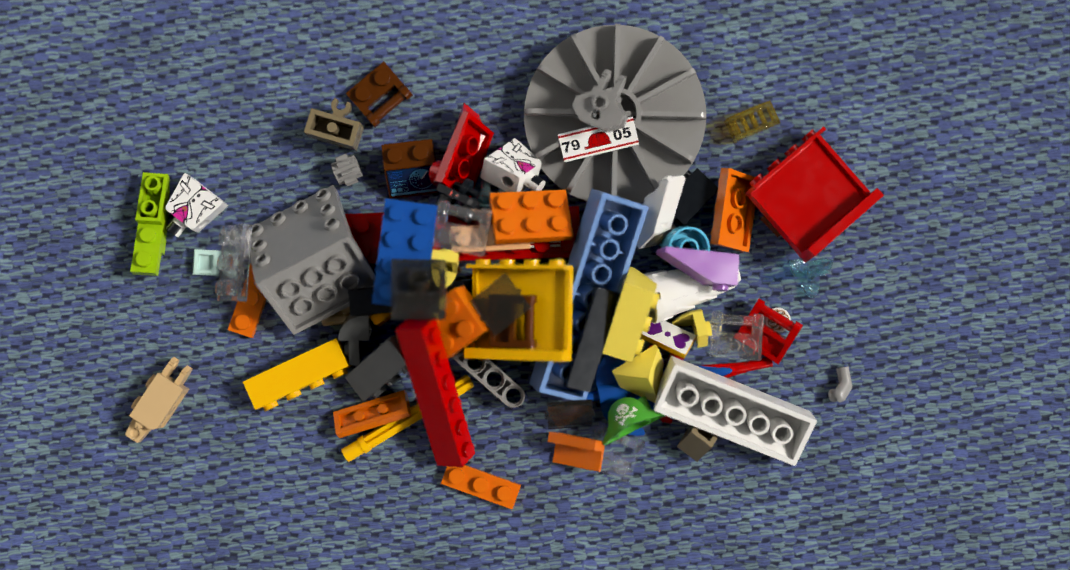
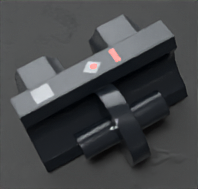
[435,178,485,224]

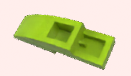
[130,172,170,276]

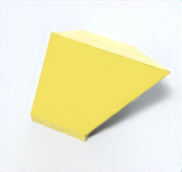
[612,344,664,403]

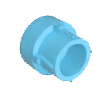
[659,226,710,268]

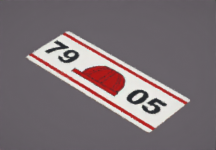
[558,117,639,162]

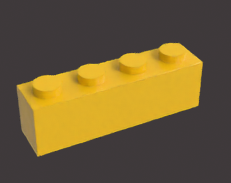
[243,338,352,412]

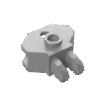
[572,69,628,133]

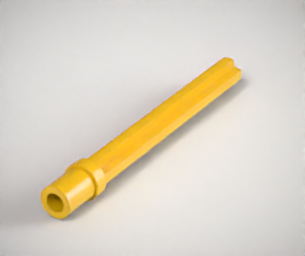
[341,375,474,462]

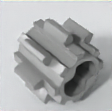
[331,154,363,186]

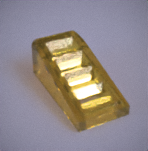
[724,101,781,144]

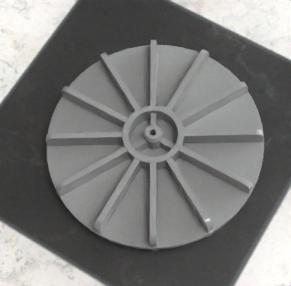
[524,24,706,203]

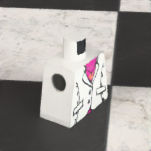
[480,138,546,192]
[165,173,228,237]

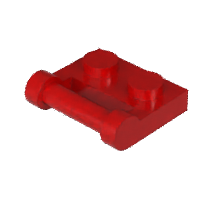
[735,298,803,364]

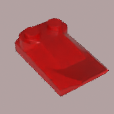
[429,103,494,198]

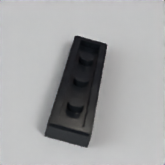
[563,286,621,393]

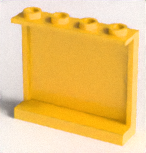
[464,259,573,362]

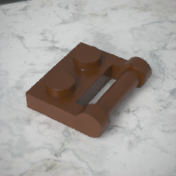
[346,61,413,127]
[489,294,537,349]

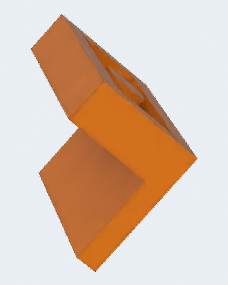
[547,432,605,472]

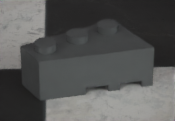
[345,334,408,401]

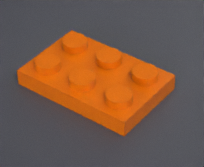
[710,168,755,253]
[489,190,573,244]

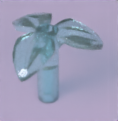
[789,258,833,299]

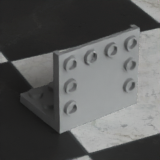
[244,185,376,335]

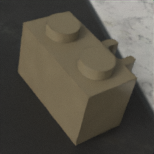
[304,98,364,151]

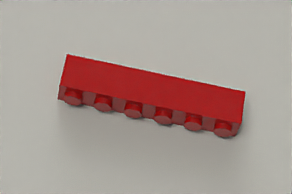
[396,317,475,468]

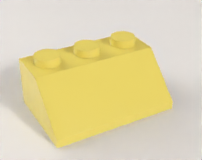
[602,267,660,363]

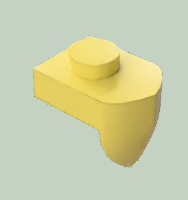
[431,248,459,291]
[672,309,712,348]

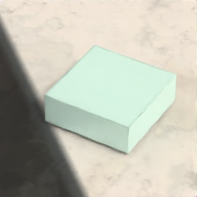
[193,249,221,276]

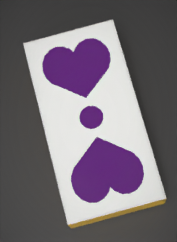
[641,321,696,359]

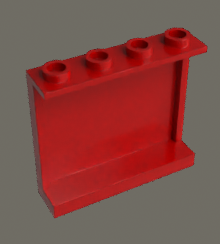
[745,127,884,263]

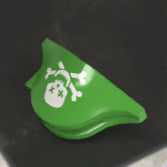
[602,396,665,446]

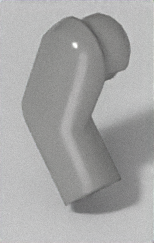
[828,366,852,403]

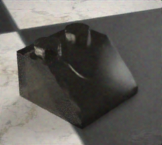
[391,259,447,320]

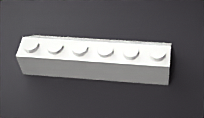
[654,356,817,466]

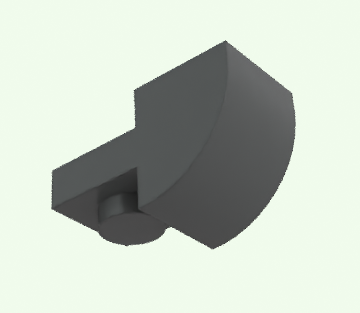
[338,314,372,365]

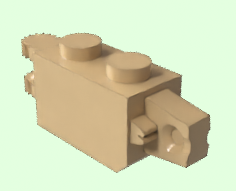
[125,357,192,443]

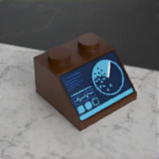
[381,139,438,199]

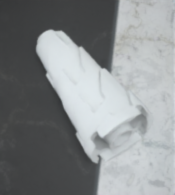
[644,269,741,324]

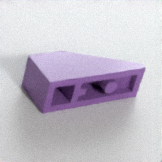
[656,246,739,292]

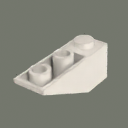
[637,175,685,249]

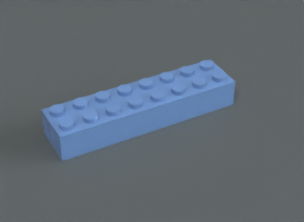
[529,188,649,403]

